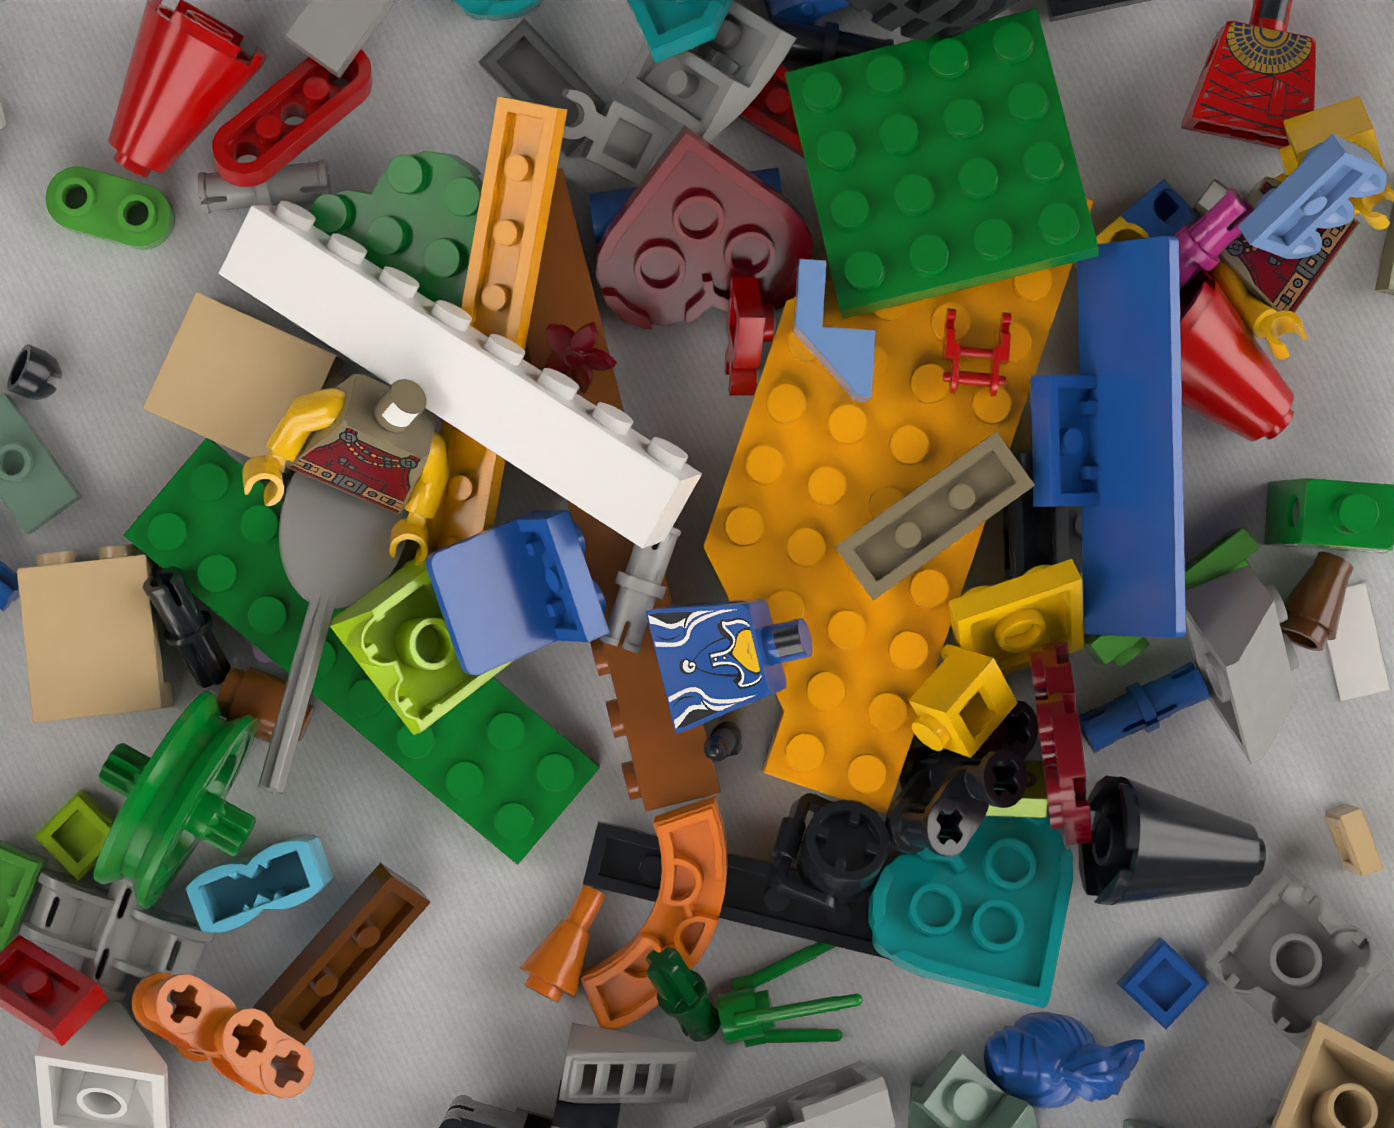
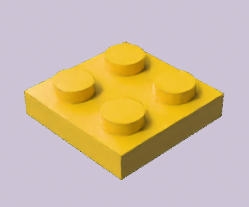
[949,559,1084,676]

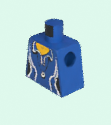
[646,599,812,733]

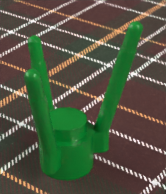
[716,942,863,1048]

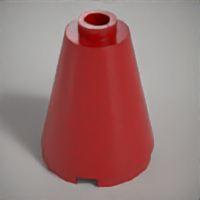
[108,0,268,177]
[1180,270,1294,442]

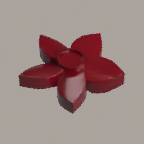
[542,322,618,394]

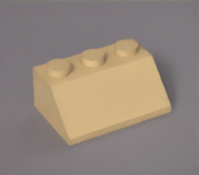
[1271,1021,1394,1128]

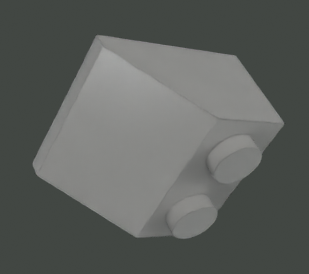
[1185,565,1299,764]

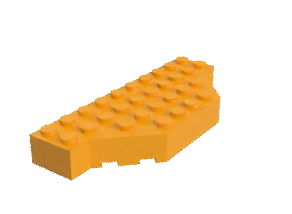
[703,198,1094,814]

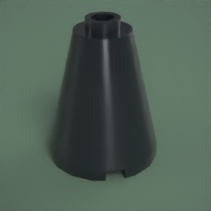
[1078,775,1266,905]

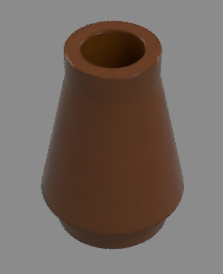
[1280,552,1354,651]

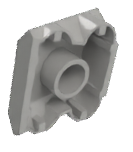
[1204,870,1390,1051]

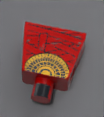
[1181,0,1316,149]

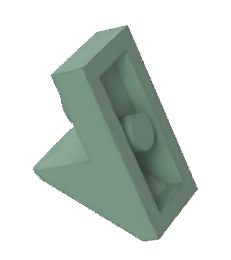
[912,1049,1040,1128]

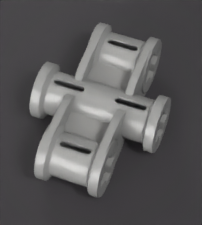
[19,869,215,1002]

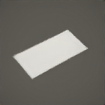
[1327,582,1390,701]

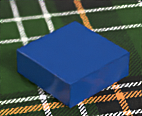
[1116,937,1209,1030]

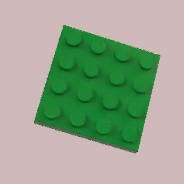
[785,8,1099,319]

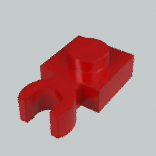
[724,277,774,396]

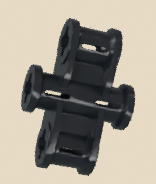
[885,700,1039,857]

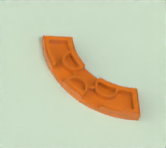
[580,796,728,1030]

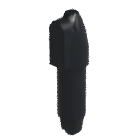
[704,722,743,761]

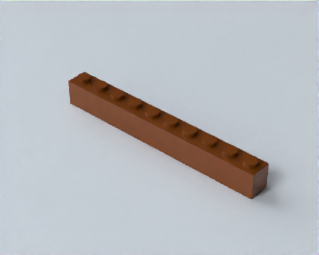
[523,168,721,812]

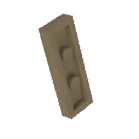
[834,432,1035,600]

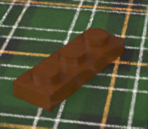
[253,862,431,1045]

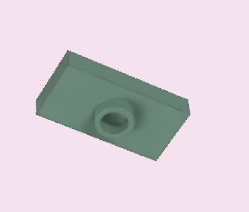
[0,393,82,534]

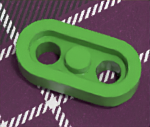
[45,166,175,250]

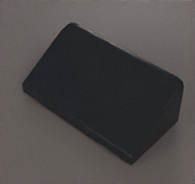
[1003,452,1053,580]

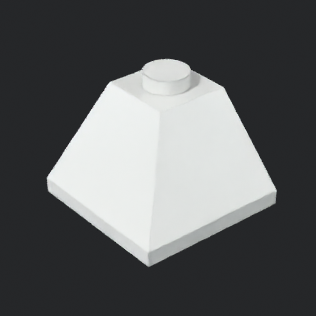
[34,1001,170,1128]

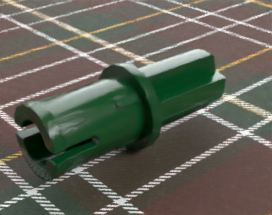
[646,946,721,1042]

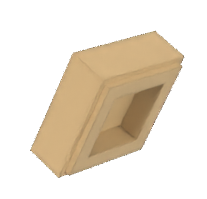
[1324,804,1384,877]

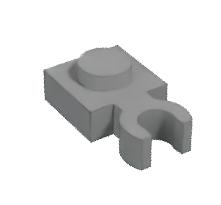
[561,89,669,185]

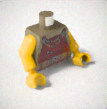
[1192,173,1394,360]
[242,374,450,565]

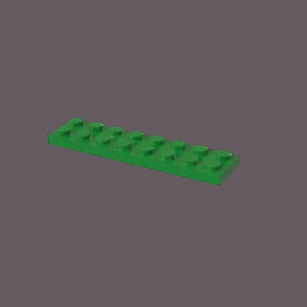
[123,438,600,865]

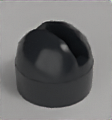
[7,344,62,400]

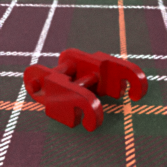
[942,308,1012,397]

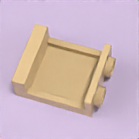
[142,292,348,476]
[17,544,174,723]

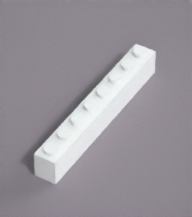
[218,201,702,549]

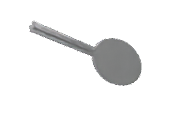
[258,471,409,794]

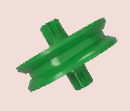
[94,690,259,909]

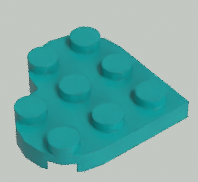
[868,814,1073,1008]

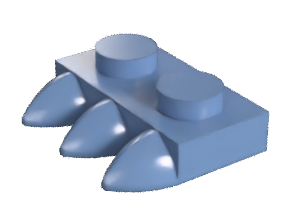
[1237,134,1387,259]

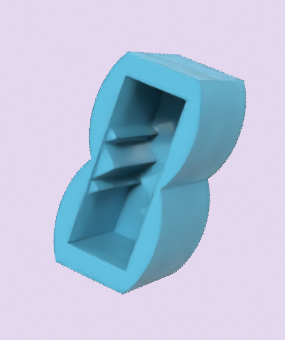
[185,835,334,933]

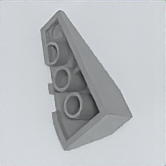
[693,1061,896,1128]

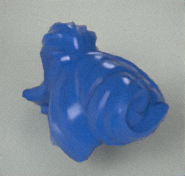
[984,1011,1145,1109]

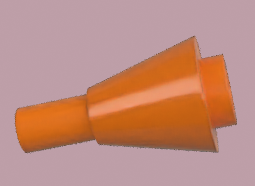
[519,885,606,1003]

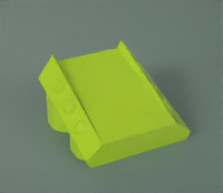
[330,553,512,735]

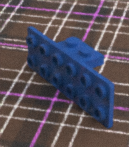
[1031,236,1186,638]

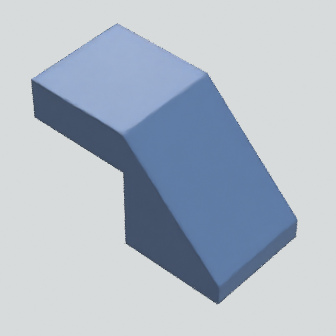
[793,259,876,402]

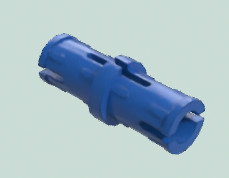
[1079,661,1210,753]

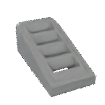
[559,1023,698,1103]

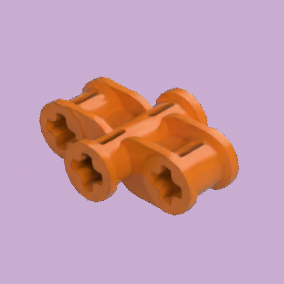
[132,972,314,1098]

